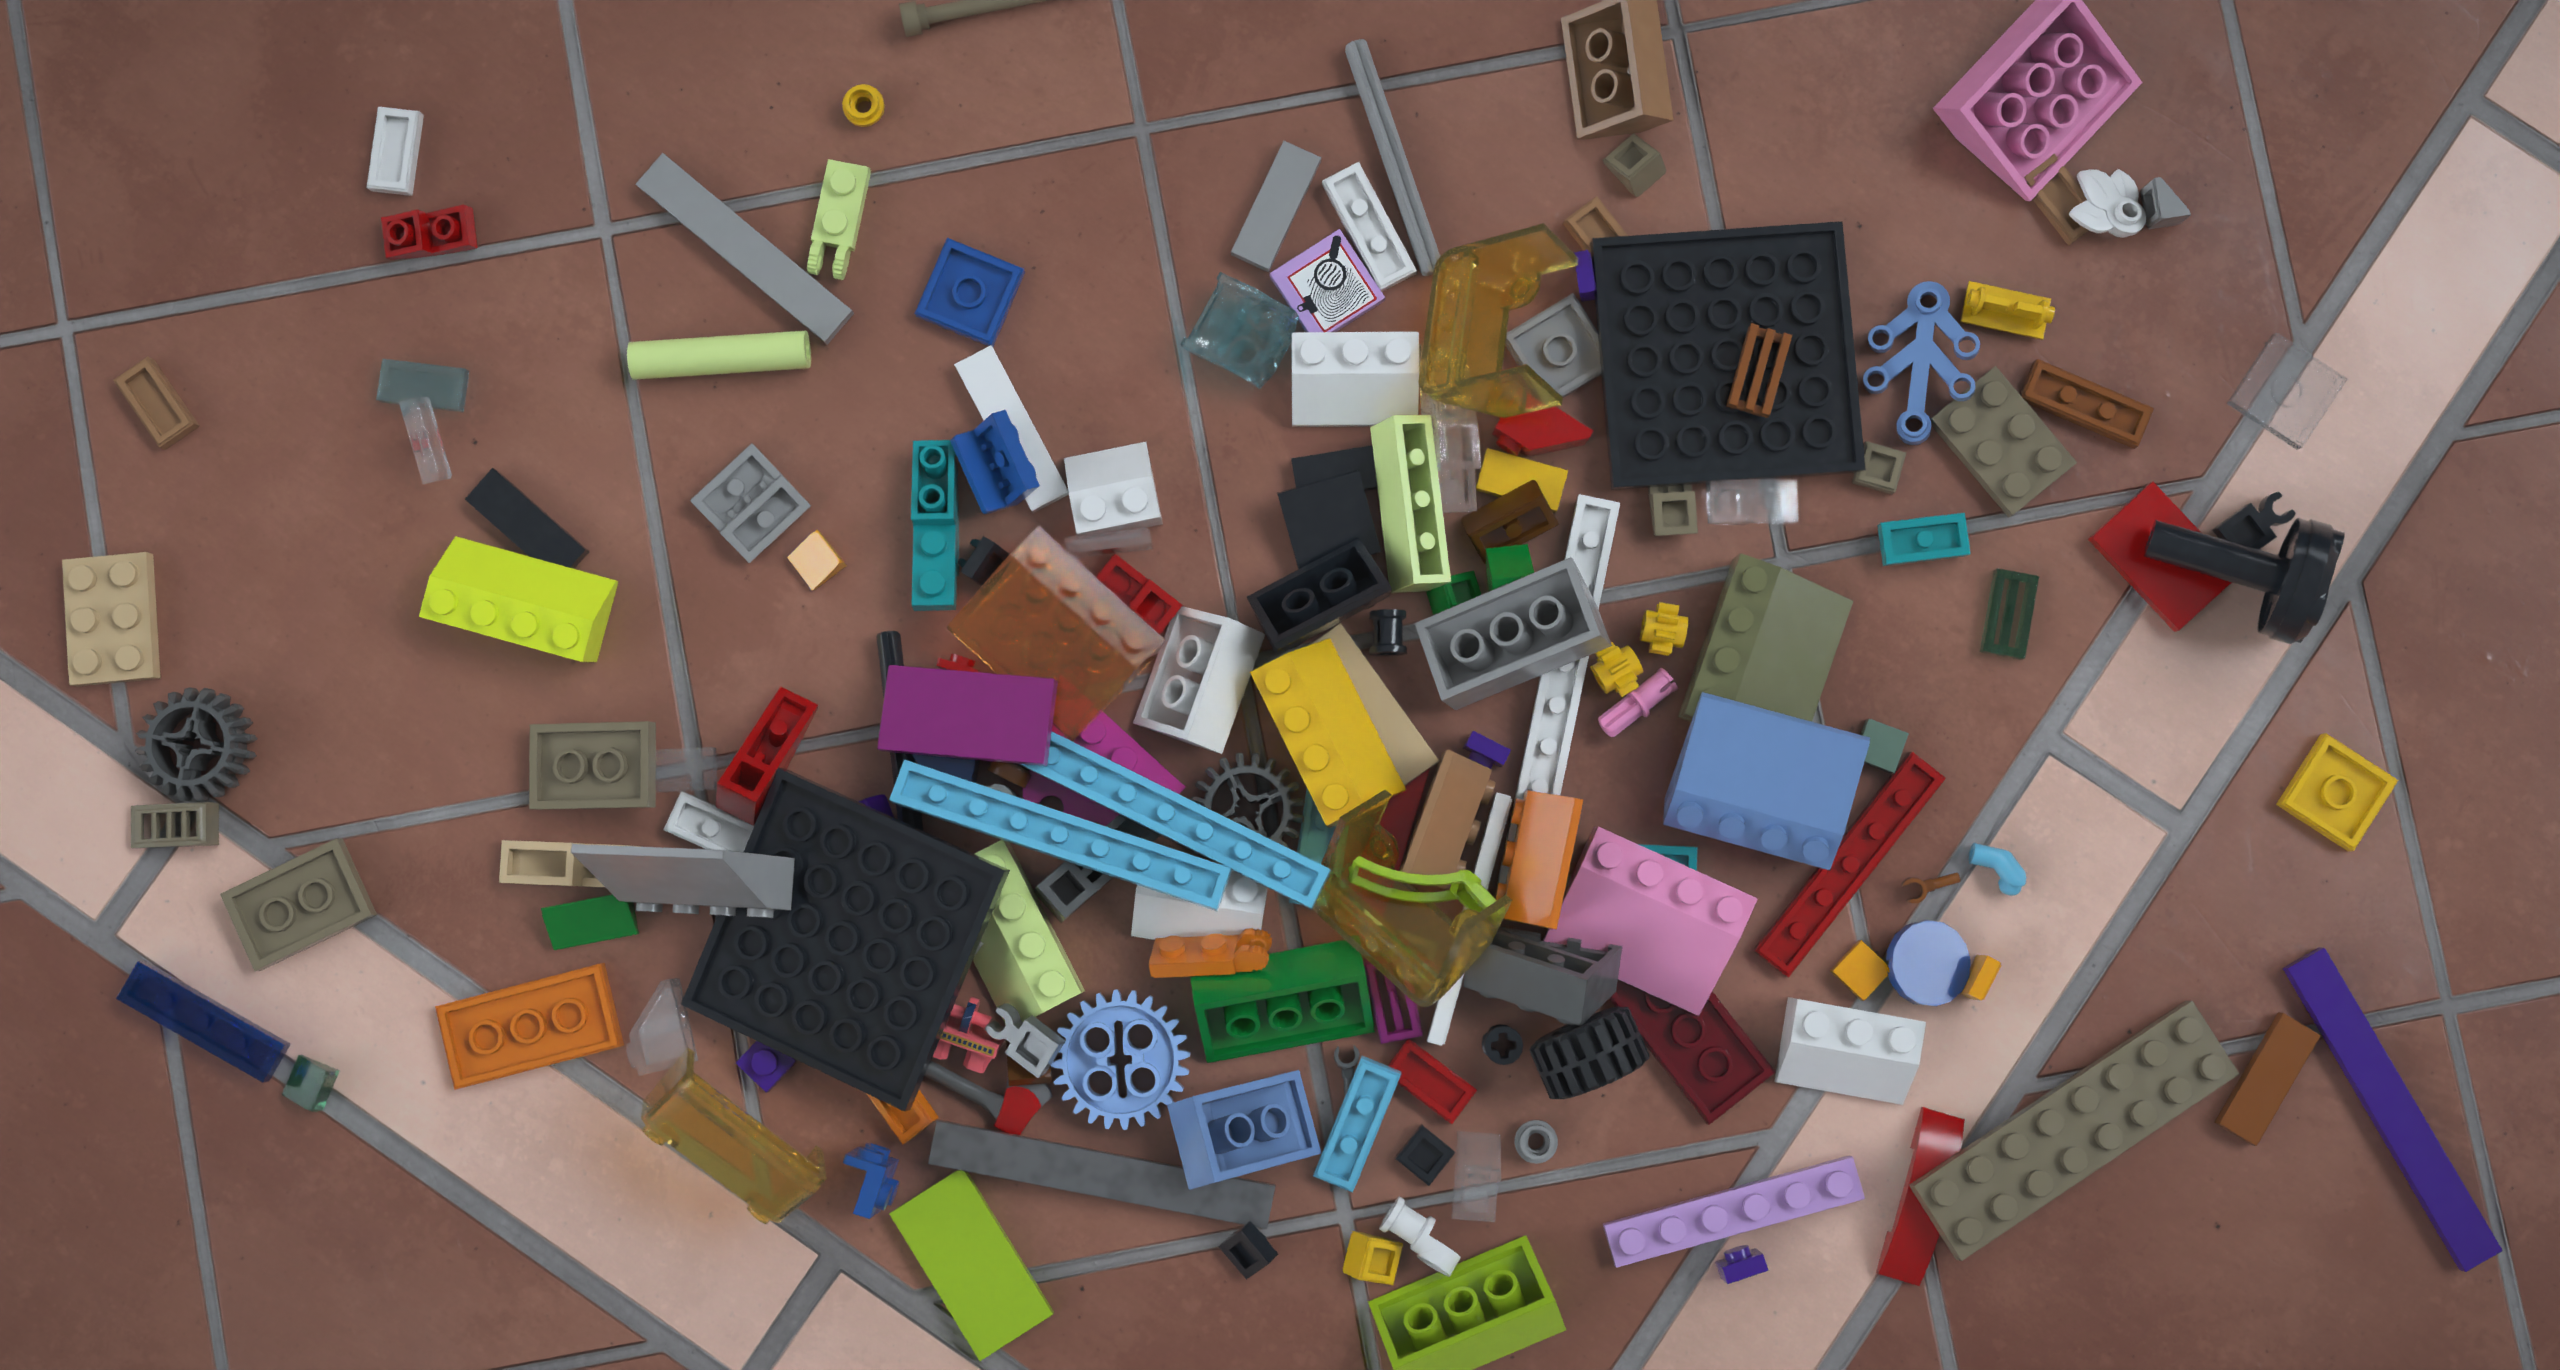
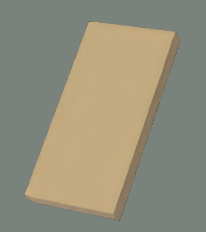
[1310,623,1439,810]

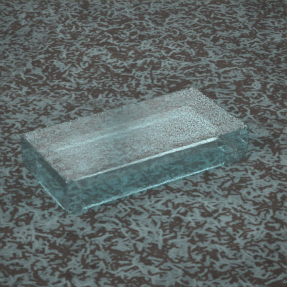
[376,359,470,412]

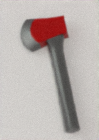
[925,1061,1053,1136]

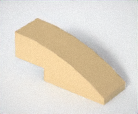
[499,840,640,887]

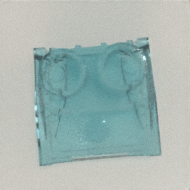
[1180,272,1299,389]

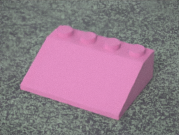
[1933,0,2143,201]
[1543,826,1758,1016]

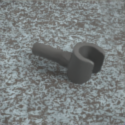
[1334,1045,1360,1095]

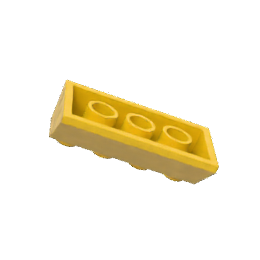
[1250,638,1406,828]

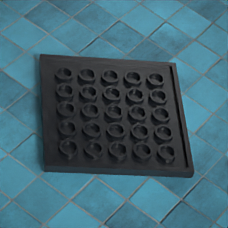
[1590,221,1866,490]
[681,768,1010,1111]

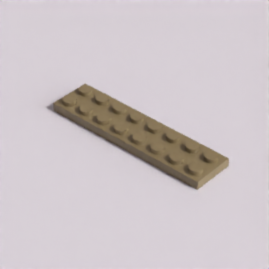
[1909,1001,2239,1261]

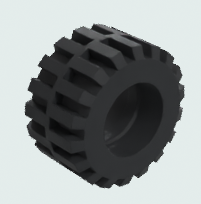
[1529,1007,1650,1099]

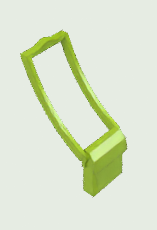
[1348,856,1501,929]

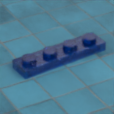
[116,961,291,1083]

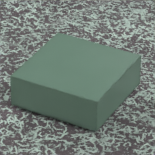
[1860,719,1909,774]

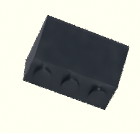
[1247,538,1392,656]

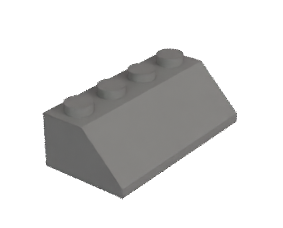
[1414,557,1612,710]

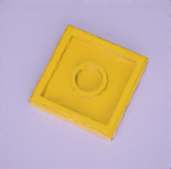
[2276,733,2399,851]

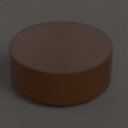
[987,761,1032,788]

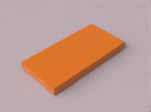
[435,963,624,1090]

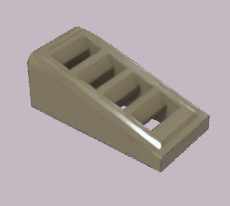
[131,802,219,848]

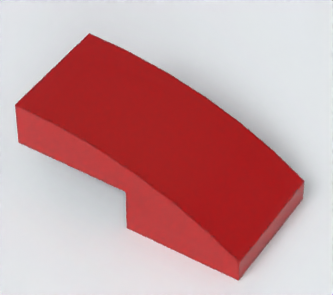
[1088,553,1183,638]

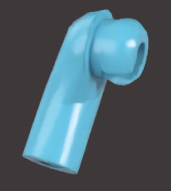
[1968,843,2027,896]

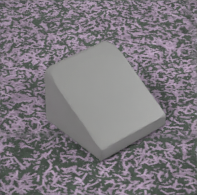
[2140,177,2191,229]

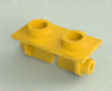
[1960,281,2055,340]

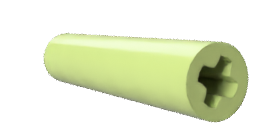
[627,330,811,380]

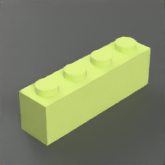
[1370,415,1451,593]

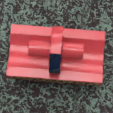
[933,997,1005,1073]

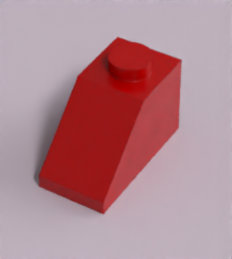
[1492,385,1594,457]

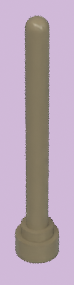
[899,0,1050,37]

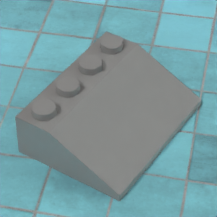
[571,844,795,918]

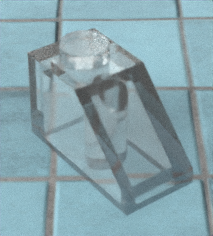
[626,978,699,1076]

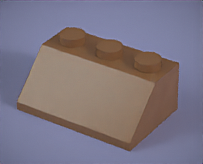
[1561,0,1674,140]
[1399,749,1496,891]

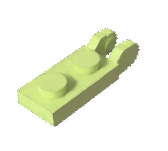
[807,159,871,280]

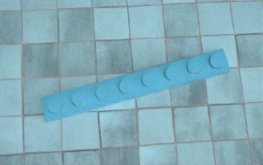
[1019,732,1331,909]
[889,760,1232,912]

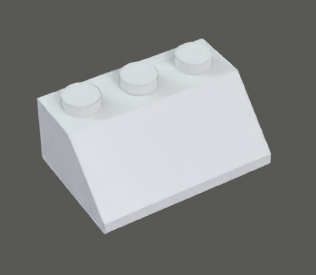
[1291,332,1419,427]
[1133,606,1265,754]
[1131,863,1268,940]
[1774,997,1926,1105]

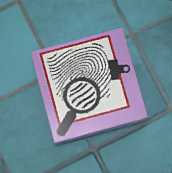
[1270,229,1385,332]

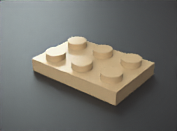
[62,552,161,686]

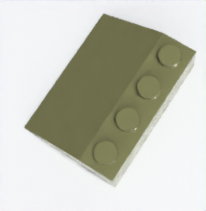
[1678,553,1853,722]

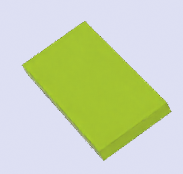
[889,1170,1054,1361]

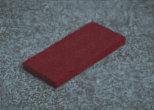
[1609,980,1776,1125]

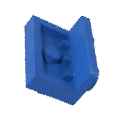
[950,410,1040,514]
[842,1143,899,1219]

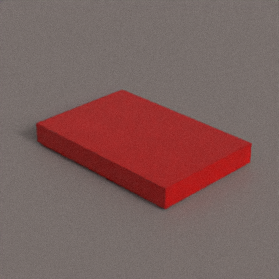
[2088,481,2232,632]

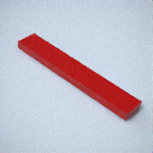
[1753,752,1946,978]

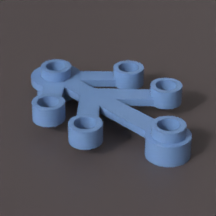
[1863,281,1980,445]

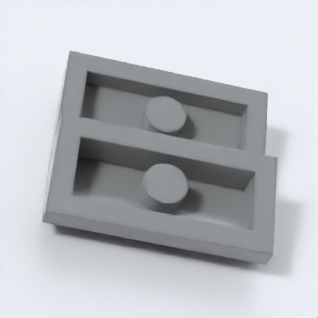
[690,443,811,563]

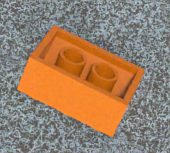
[1494,790,1583,930]

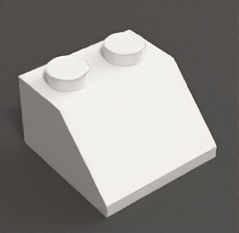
[1064,442,1163,541]

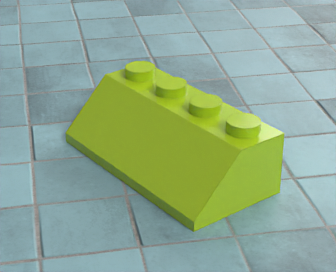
[1368,1235,1566,1370]

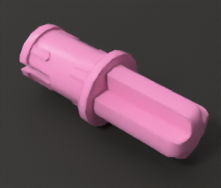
[1598,668,1678,737]

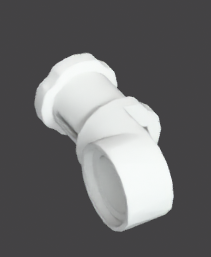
[1379,1196,1461,1277]

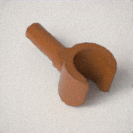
[1901,872,1961,903]

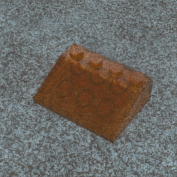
[947,526,1165,742]

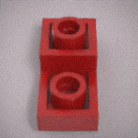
[381,204,478,260]

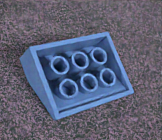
[1663,692,1870,870]

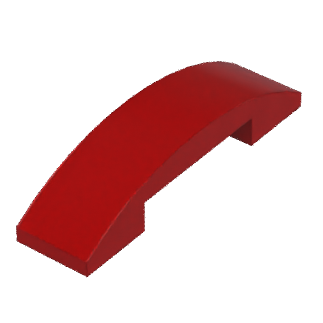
[1876,1107,1965,1286]

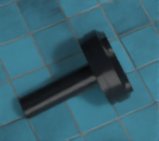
[2143,518,2345,644]

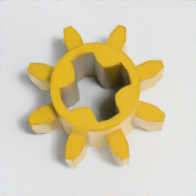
[1640,602,1688,656]
[1590,642,1644,697]

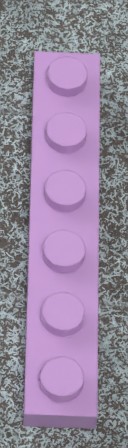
[1603,1155,1865,1268]

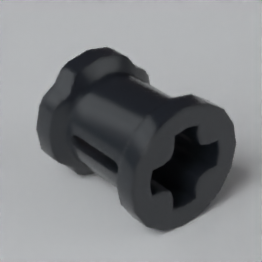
[1369,609,1407,656]
[1481,1024,1523,1065]

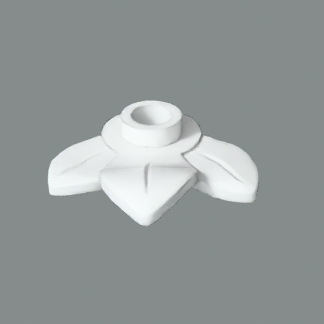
[2069,169,2146,238]

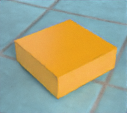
[1830,940,1890,1001]
[1960,955,2002,1001]

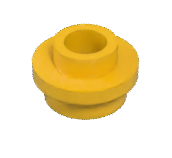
[842,84,885,127]

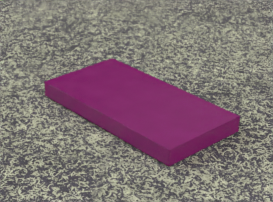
[877,665,1058,766]

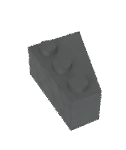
[1463,925,1622,1026]

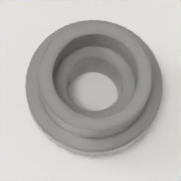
[1514,1120,1558,1164]

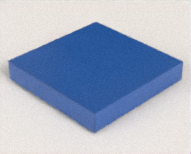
[914,238,1025,347]

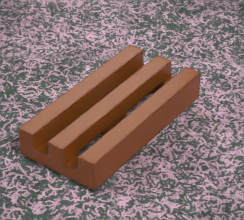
[1727,323,1792,418]

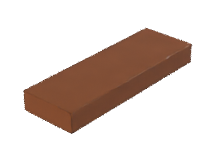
[2020,359,2154,449]
[2214,1012,2321,1146]

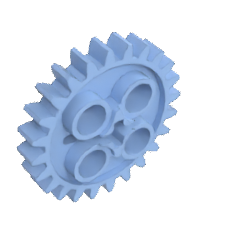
[1051,989,1191,1130]

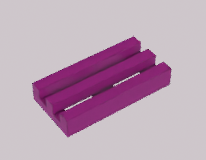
[1363,950,1423,1044]

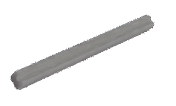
[1345,39,1443,276]

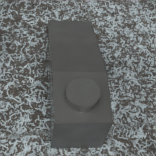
[1033,814,1161,923]

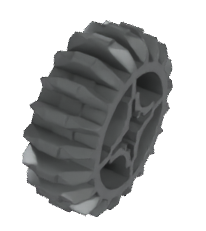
[135,687,258,802]
[1191,752,1305,848]

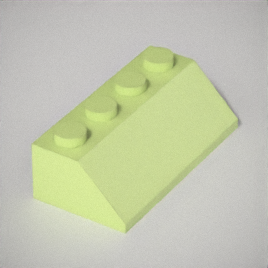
[973,840,1085,1025]

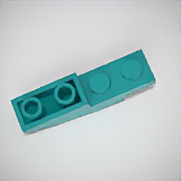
[911,440,959,611]

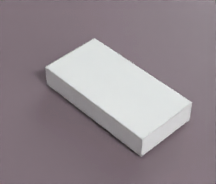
[366,107,424,196]

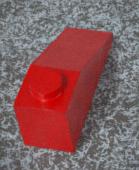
[716,686,818,826]

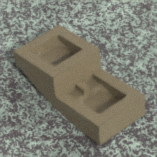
[1648,485,1698,536]

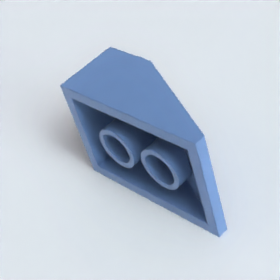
[1167,1070,1322,1190]

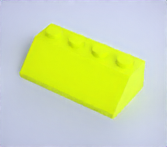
[419,536,619,662]

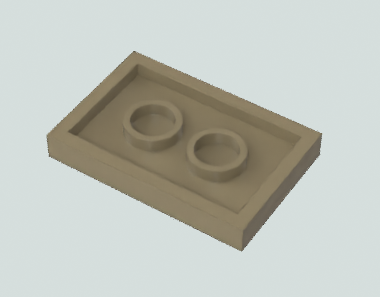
[1930,366,2077,518]
[529,721,656,810]
[220,838,377,971]

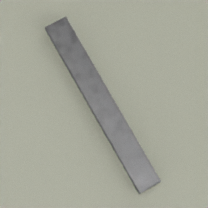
[928,1120,1275,1229]

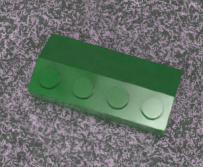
[1190,937,1375,1063]

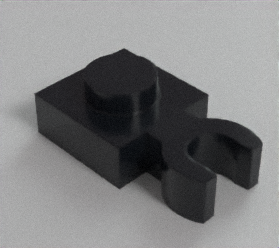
[2212,492,2296,550]

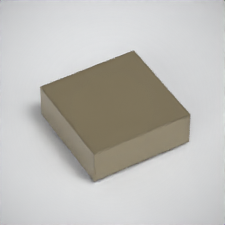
[1852,441,1906,495]

